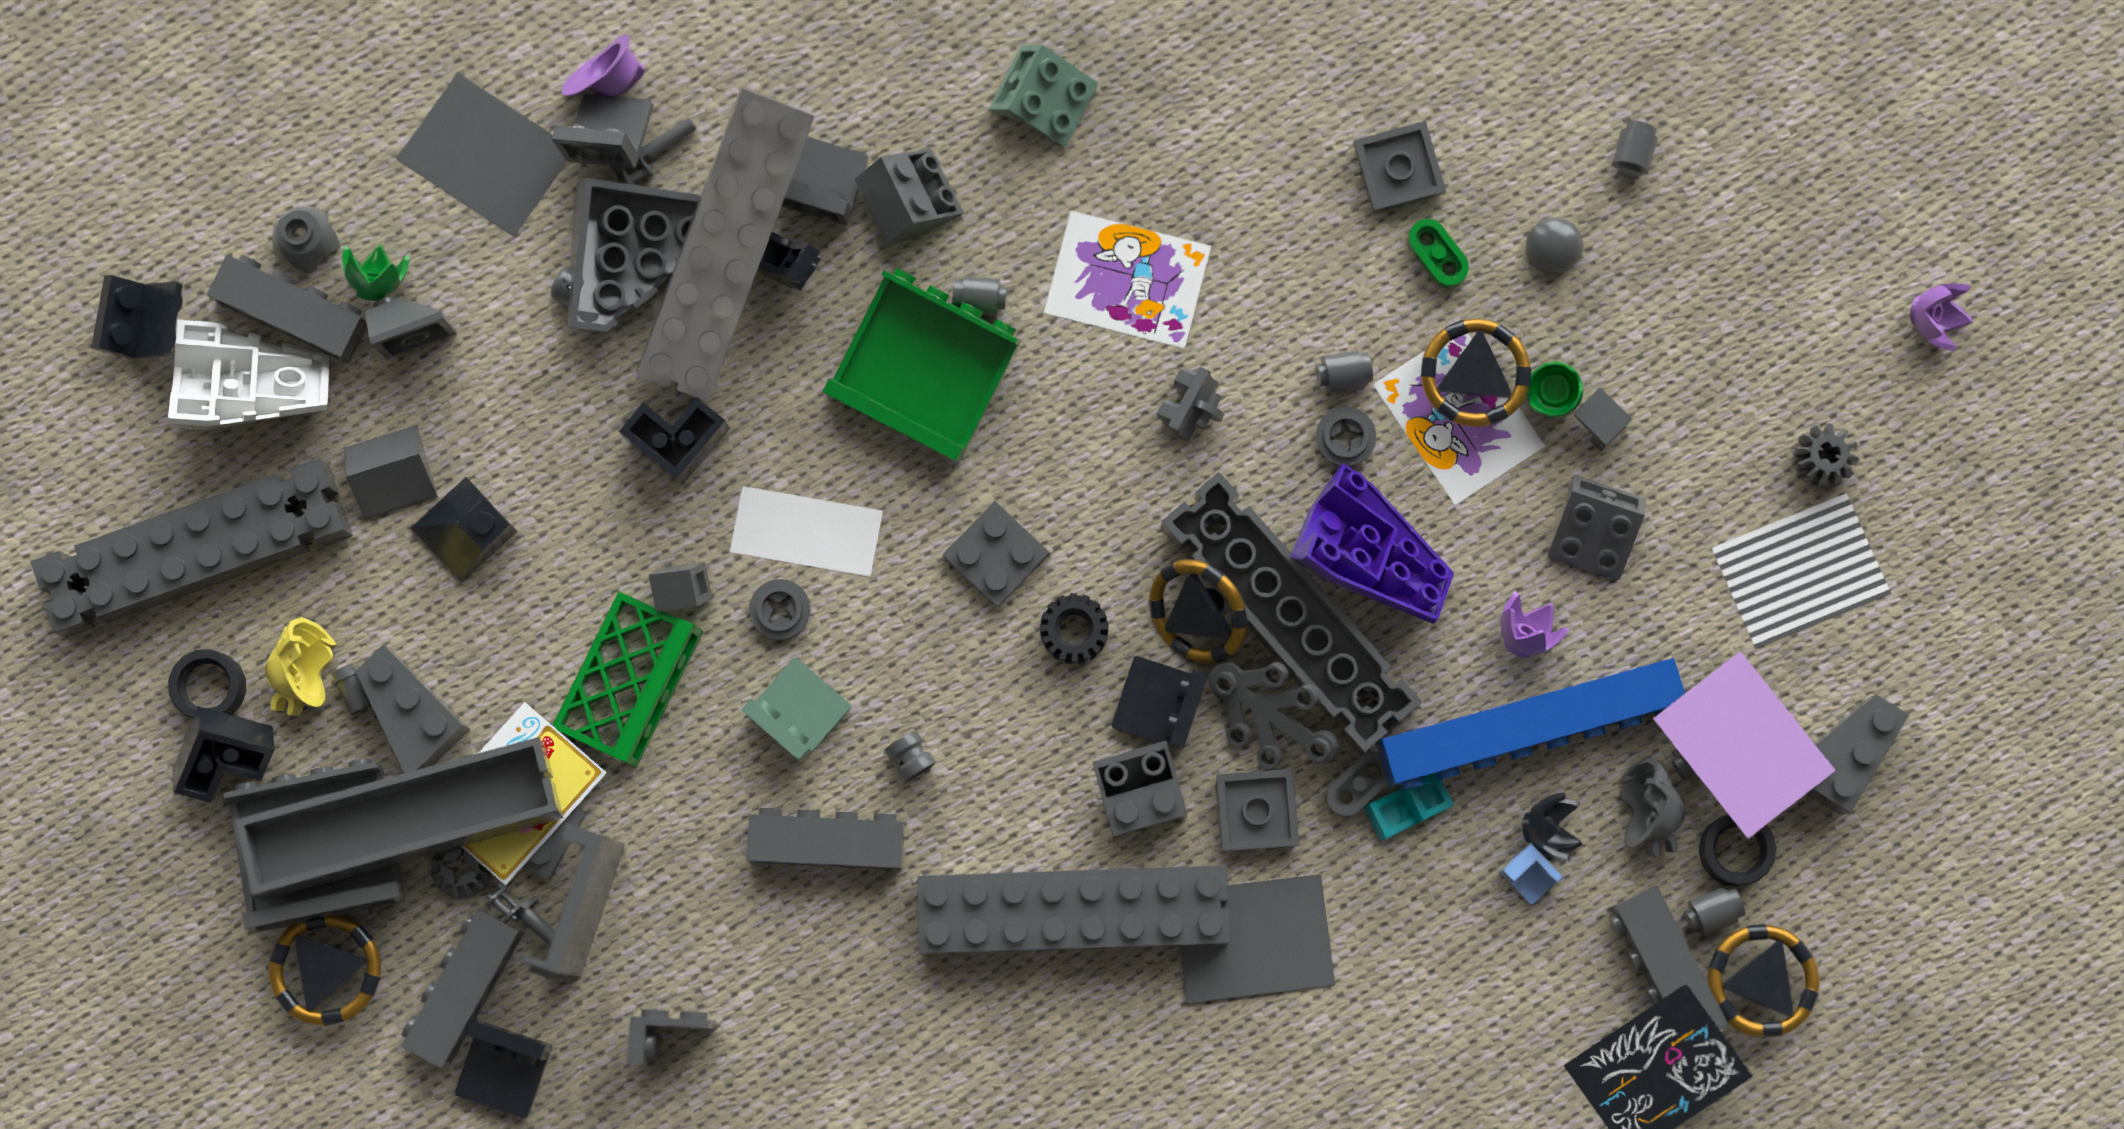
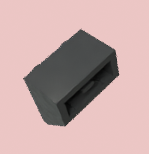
[855,148,963,244]
[1092,741,1188,839]

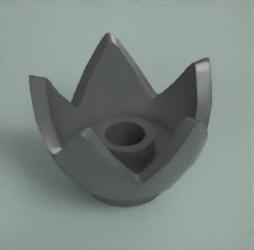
[272,207,340,274]

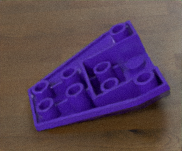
[1290,463,1454,624]

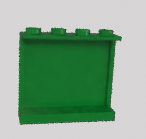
[822,268,1022,461]

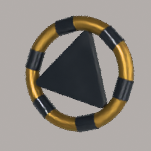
[1420,319,1531,427]
[1149,559,1248,664]
[269,915,381,1026]
[1708,924,1820,1038]

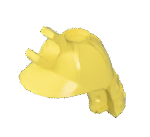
[265,617,337,716]

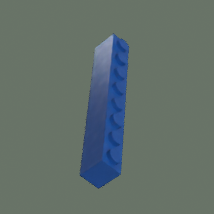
[1376,658,1685,791]

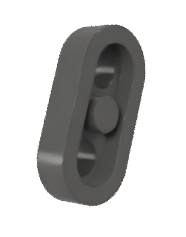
[1326,752,1388,817]

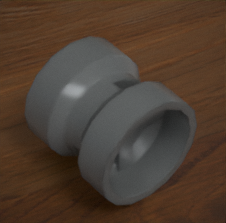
[885,730,936,783]

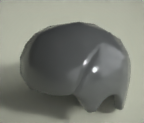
[1526,217,1584,274]

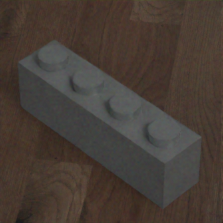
[206,254,367,364]
[746,808,905,870]
[1609,885,1729,1030]
[401,909,525,1069]

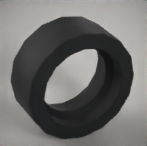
[168,649,246,719]
[1699,814,1777,887]

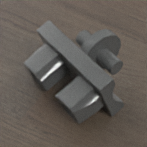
[1157,367,1225,442]

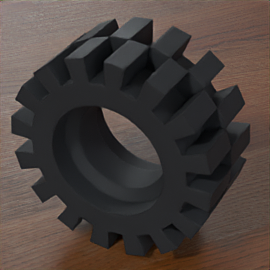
[1040,593,1108,665]

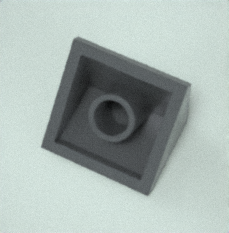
[344,425,438,519]

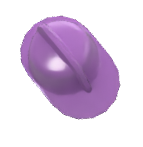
[562,34,645,97]

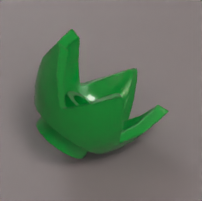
[342,244,411,301]

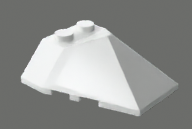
[168,319,329,430]

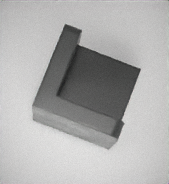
[1574,388,1632,451]
[649,562,712,611]

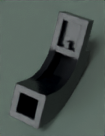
[757,232,821,291]

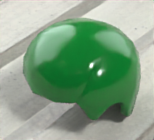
[1527,361,1584,419]

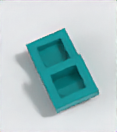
[1364,774,1454,841]

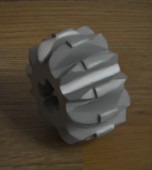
[1792,423,1859,489]

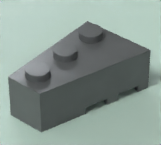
[355,645,470,773]
[1806,694,1910,816]

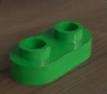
[1408,219,1469,288]

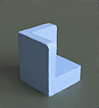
[1499,844,1563,904]

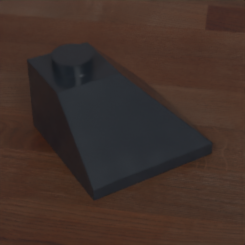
[411,477,517,582]

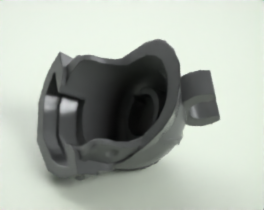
[1619,757,1685,857]

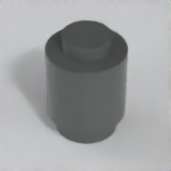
[1612,121,1658,179]
[952,276,1007,317]
[1315,350,1373,393]
[1684,887,1746,936]

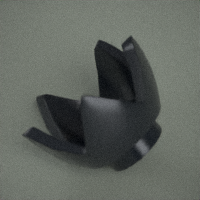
[1522,793,1583,861]

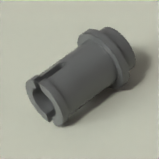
[331,664,372,715]

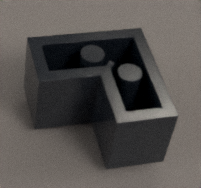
[619,397,730,486]
[172,706,275,803]

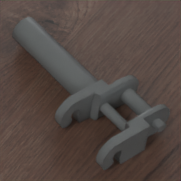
[610,117,697,185]
[485,878,556,946]

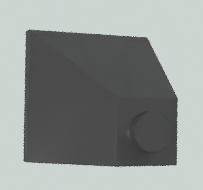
[365,297,457,359]

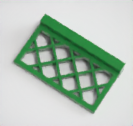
[552,591,703,768]

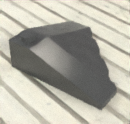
[568,178,701,333]

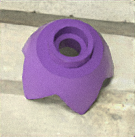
[1910,283,1973,351]
[1501,591,1570,658]

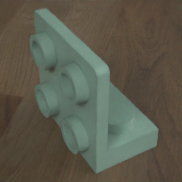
[988,44,1098,146]
[741,658,851,764]

